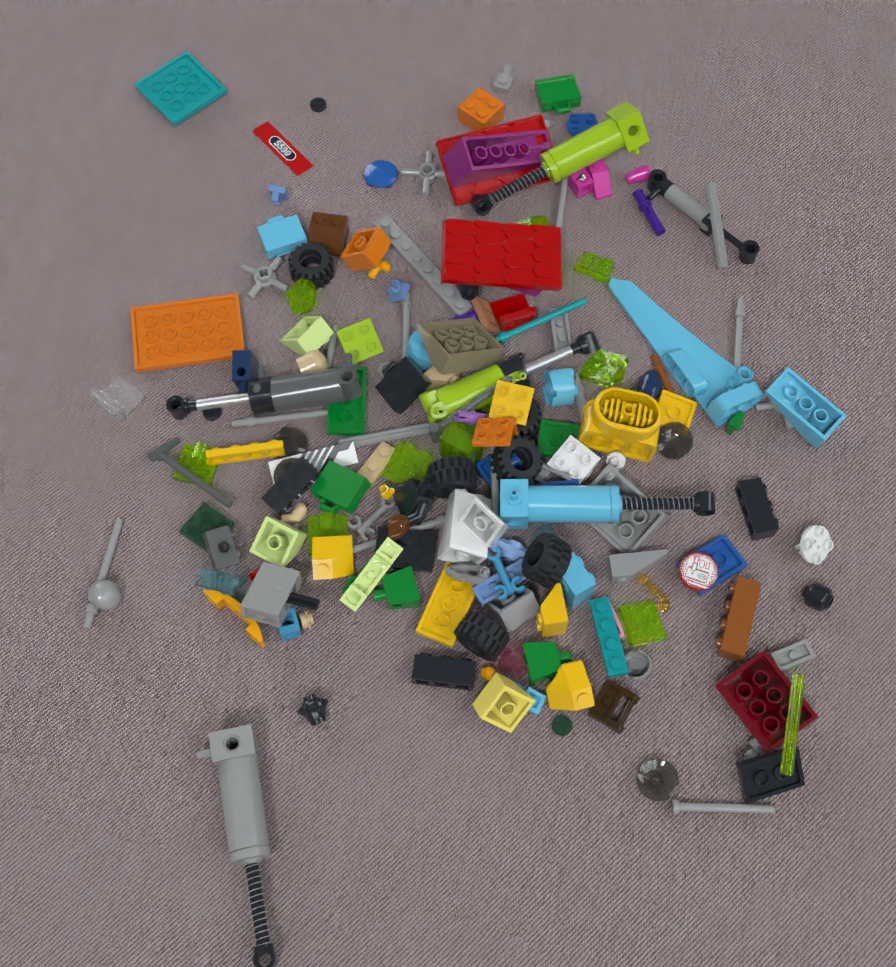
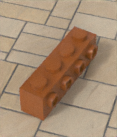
[715,576,762,663]

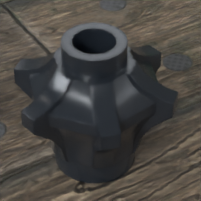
[297,694,328,726]

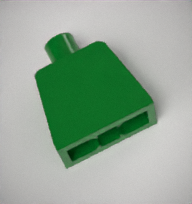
[372,566,421,610]
[522,642,572,686]

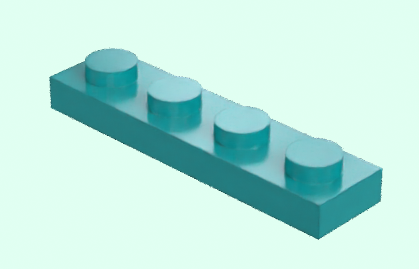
[588,597,629,679]

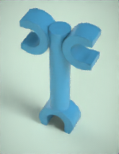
[487,547,526,601]

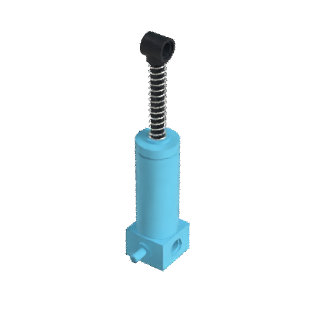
[500,479,715,529]

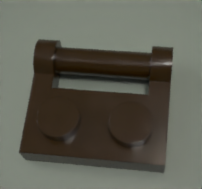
[588,679,640,734]

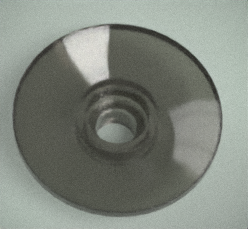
[636,758,679,802]

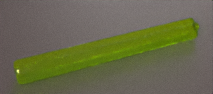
[780,673,805,776]

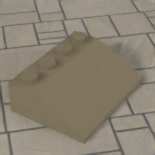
[417,317,506,375]

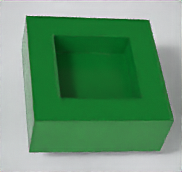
[725,411,745,436]

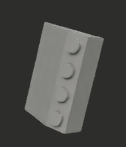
[589,464,670,554]

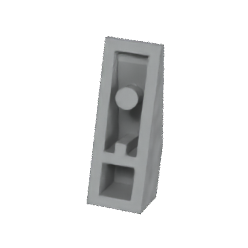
[607,549,668,585]

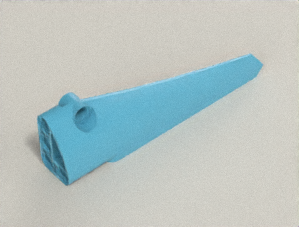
[608,278,765,427]

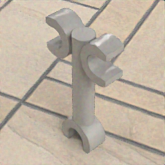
[347,498,396,542]

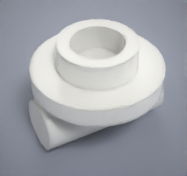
[606,451,626,469]

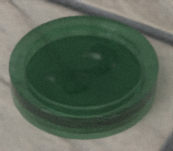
[552,715,573,737]

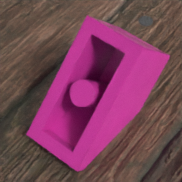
[585,159,612,200]

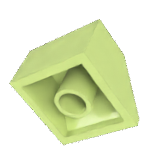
[280,316,334,356]
[249,516,308,567]

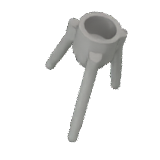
[536,462,571,483]

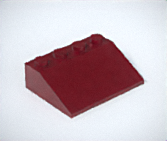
[714,650,818,753]

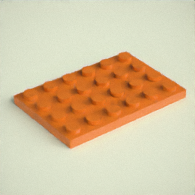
[130,293,245,373]

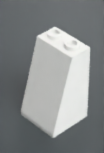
[437,489,491,564]

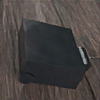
[375,356,432,414]

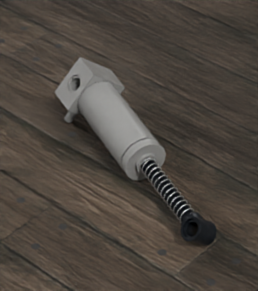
[196,724,278,967]

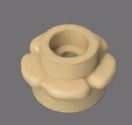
[298,610,314,629]

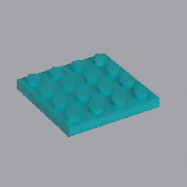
[134,51,227,127]

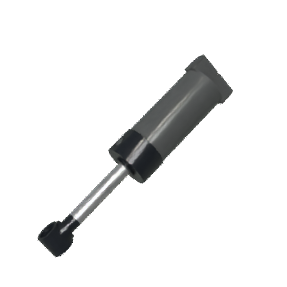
[166,353,362,420]

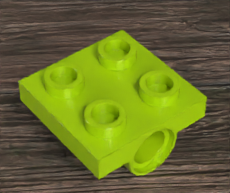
[336,318,384,364]

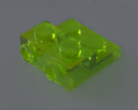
[381,441,435,484]

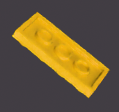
[415,562,477,648]

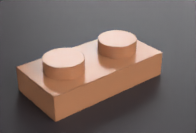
[471,296,500,332]

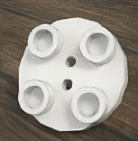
[795,525,834,565]

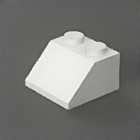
[459,496,508,548]

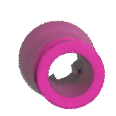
[625,165,651,184]

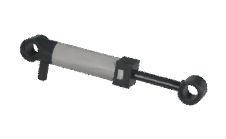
[646,169,760,265]

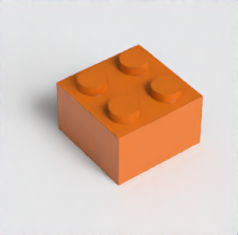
[458,87,505,131]
[340,227,392,272]

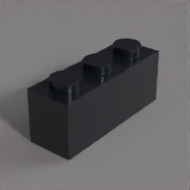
[261,456,319,515]
[735,477,779,541]
[411,653,476,691]

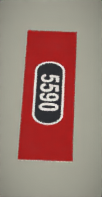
[252,121,314,176]

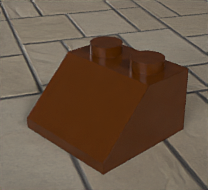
[308,212,349,257]

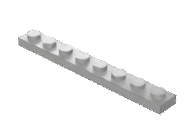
[373,215,473,315]

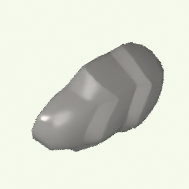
[445,562,490,585]

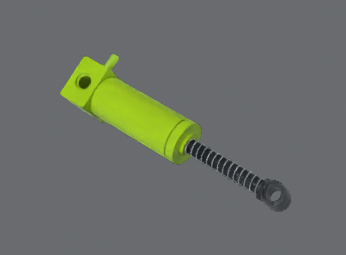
[470,101,650,216]

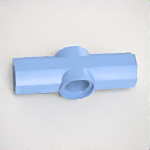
[488,538,527,565]

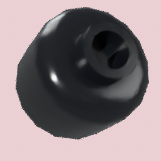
[802,582,834,612]

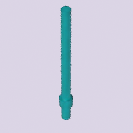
[494,297,588,343]

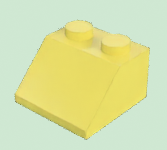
[472,672,535,733]

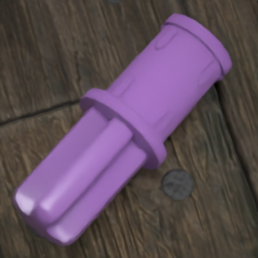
[453,410,489,425]

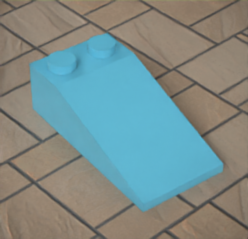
[765,367,847,449]

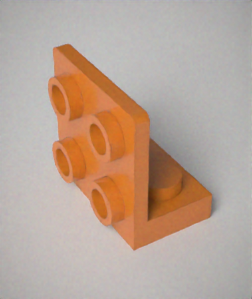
[472,417,519,447]

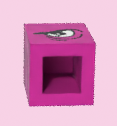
[568,168,594,199]

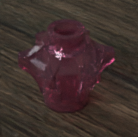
[498,646,528,677]

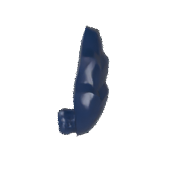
[636,369,663,400]

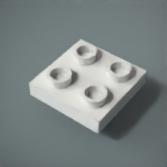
[547,435,601,485]

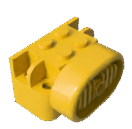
[577,387,662,463]

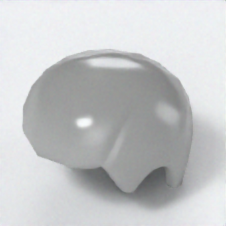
[88,580,121,610]
[624,650,652,681]

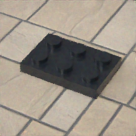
[375,526,436,573]
[736,744,805,804]

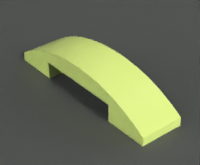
[339,537,403,612]

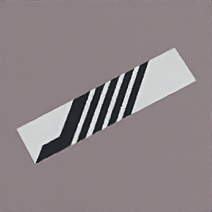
[268,441,358,484]

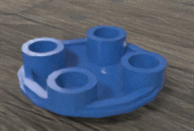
[566,113,598,136]
[364,160,398,188]

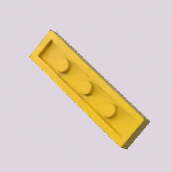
[206,440,285,466]

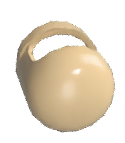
[296,350,328,373]

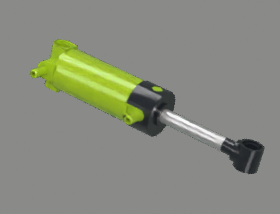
[418,331,600,424]

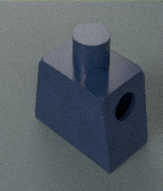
[232,350,259,394]

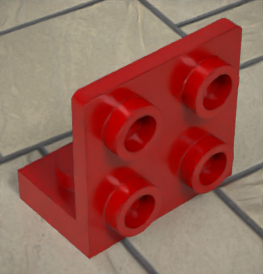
[490,293,537,332]

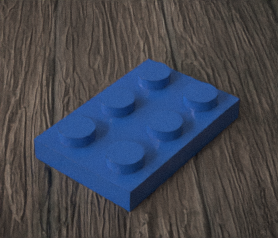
[676,534,748,597]

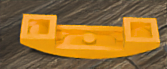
[203,589,265,649]

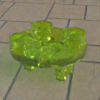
[286,278,319,315]

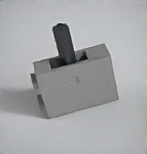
[240,562,320,628]

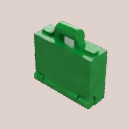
[534,74,581,115]
[310,460,371,516]

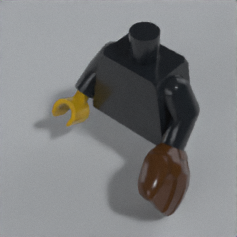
[379,476,434,541]

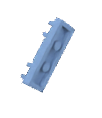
[471,558,527,606]

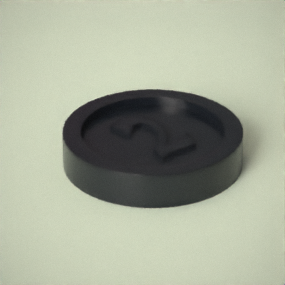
[310,97,327,112]
[203,408,222,421]

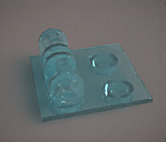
[195,568,247,596]

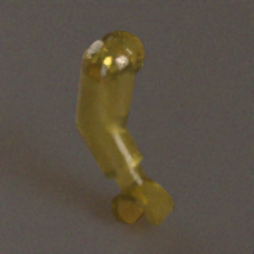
[637,574,670,614]

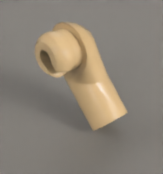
[281,503,307,523]

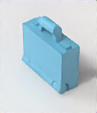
[257,214,308,260]

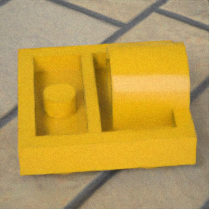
[489,380,535,426]

